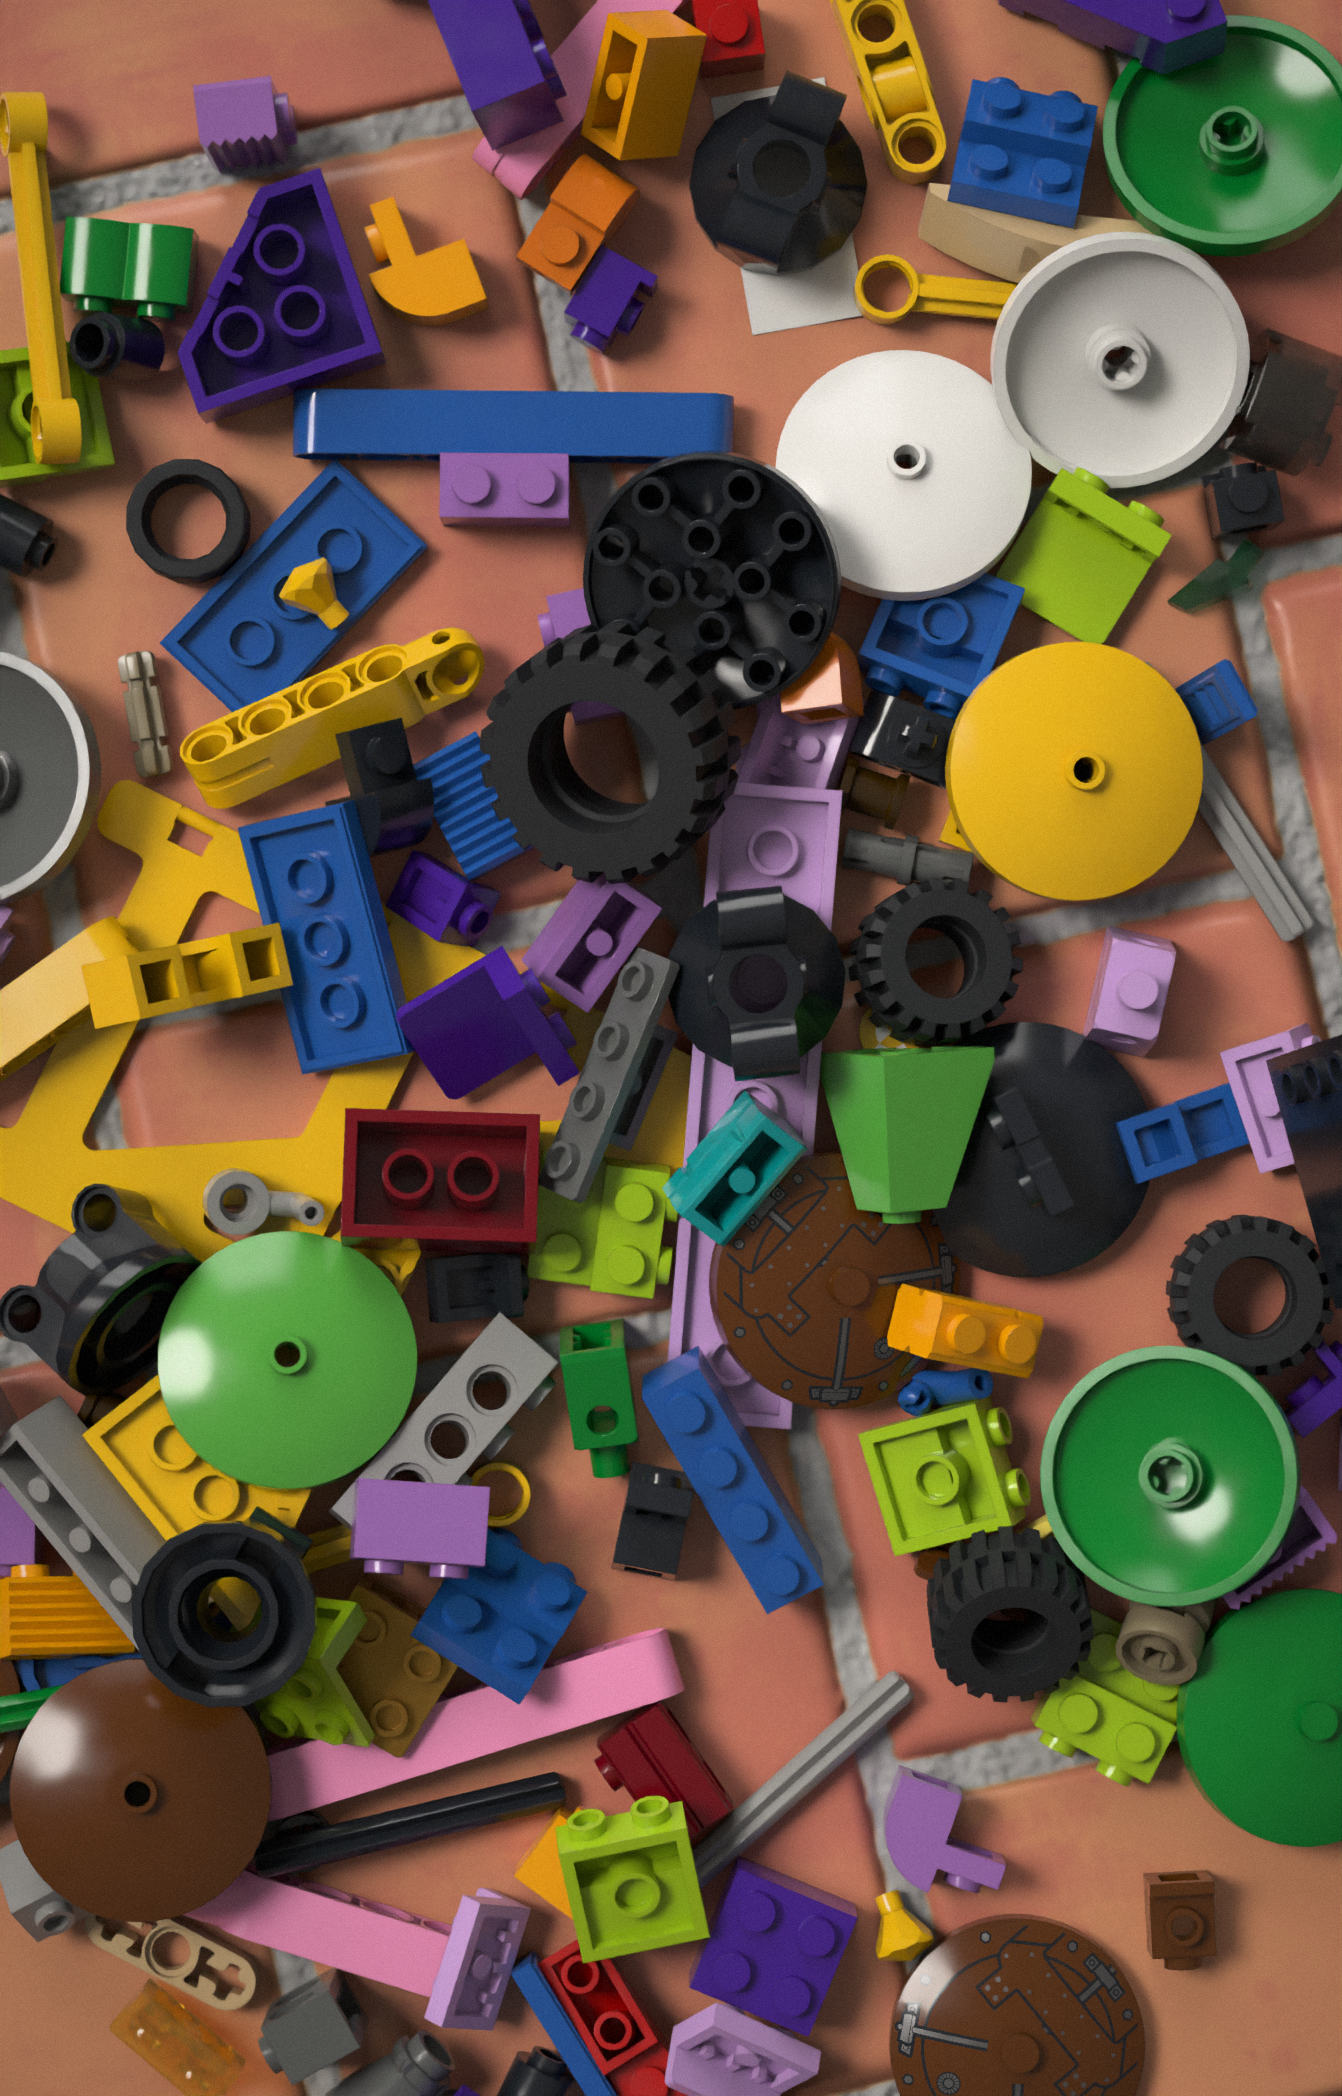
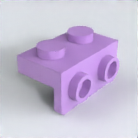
[736,693,866,790]
[665,2002,821,2096]

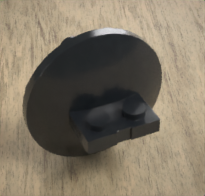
[583,450,842,710]
[932,1022,1150,1277]

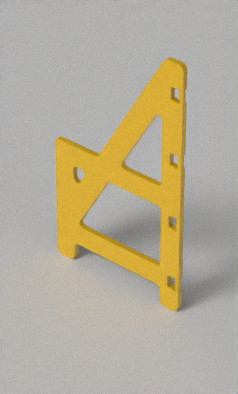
[0,780,691,1263]

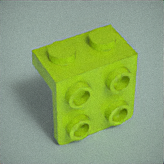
[995,467,1172,644]

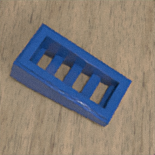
[1175,659,1258,745]

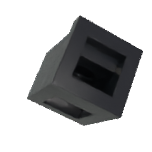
[1201,462,1284,540]

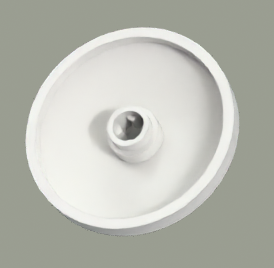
[990,232,1250,488]
[775,350,1032,601]

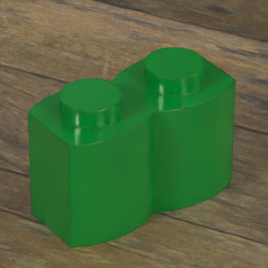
[60,217,199,323]

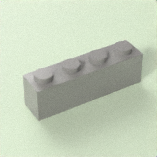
[0,1395,214,1652]

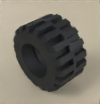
[848,878,1023,1047]
[1166,1214,1334,1377]
[926,1526,1094,1703]

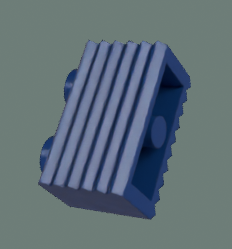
[413,731,535,882]

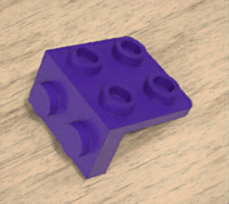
[396,946,580,1100]

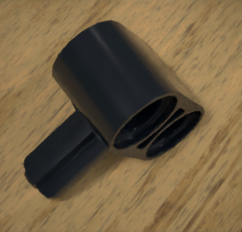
[849,691,956,789]

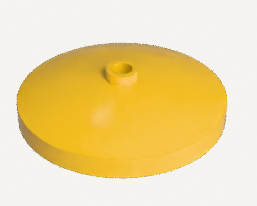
[945,642,1203,901]

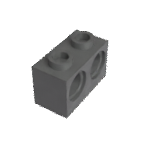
[258,1967,369,2085]

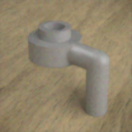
[203,1168,324,1235]

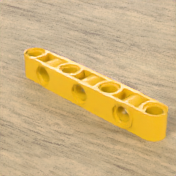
[829,0,946,185]

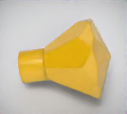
[279,557,349,630]
[875,1890,935,1961]

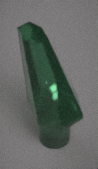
[1167,539,1264,614]

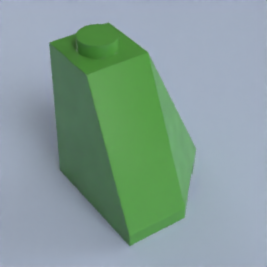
[820,1045,995,1224]

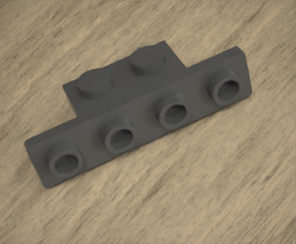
[538,946,679,1203]

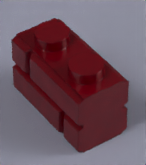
[594,1700,733,1839]

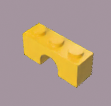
[81,923,293,1029]

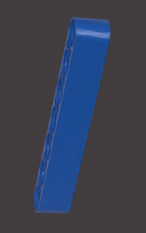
[293,389,734,464]

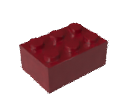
[340,1108,540,1254]

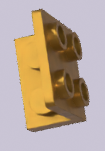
[336,1573,458,1758]

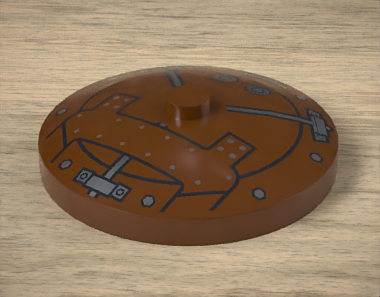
[709,1152,960,1409]
[889,1914,1145,2096]

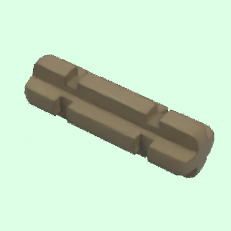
[118,651,174,777]

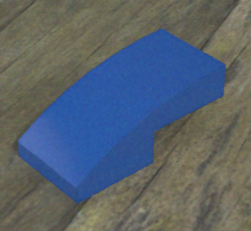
[1115,1083,1250,1184]

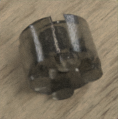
[1219,328,1342,476]

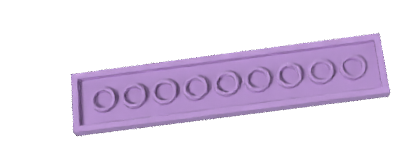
[667,782,842,1429]

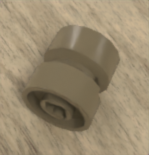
[1116,1598,1217,1685]

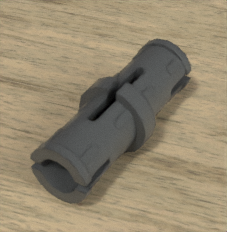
[841,828,974,886]

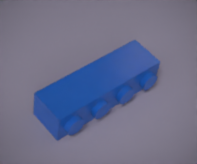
[642,1346,824,1614]

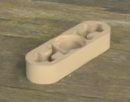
[85,1914,259,2011]

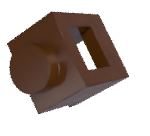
[1143,1870,1217,1971]

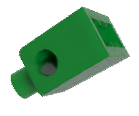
[560,1318,639,1478]

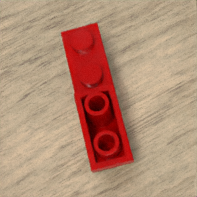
[538,1939,688,2096]

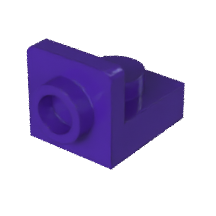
[385,850,501,947]
[1284,1340,1342,1438]

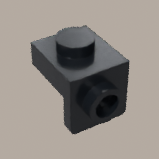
[425,1253,529,1323]

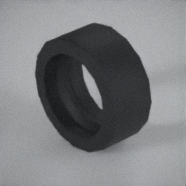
[126,459,250,583]

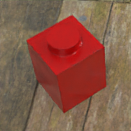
[692,0,765,79]

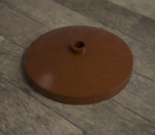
[10,1658,272,1922]

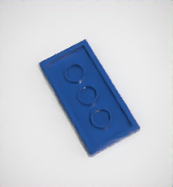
[160,458,428,712]
[238,800,416,1075]

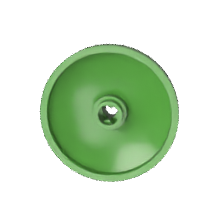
[158,1231,417,1491]

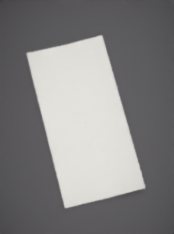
[711,77,863,335]

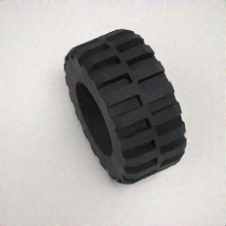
[479,622,741,884]

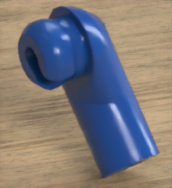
[898,1368,993,1416]

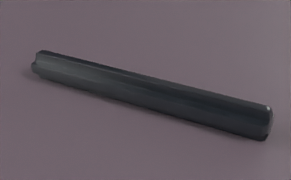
[253,1772,566,1878]

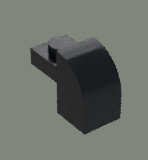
[325,717,434,858]
[611,1462,694,1581]

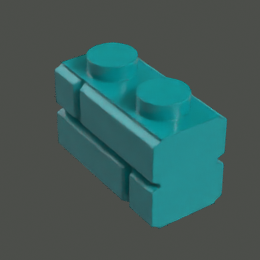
[662,1090,807,1247]

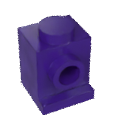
[564,245,658,354]

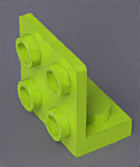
[229,1597,375,1747]

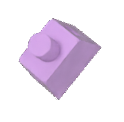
[1082,925,1176,1057]

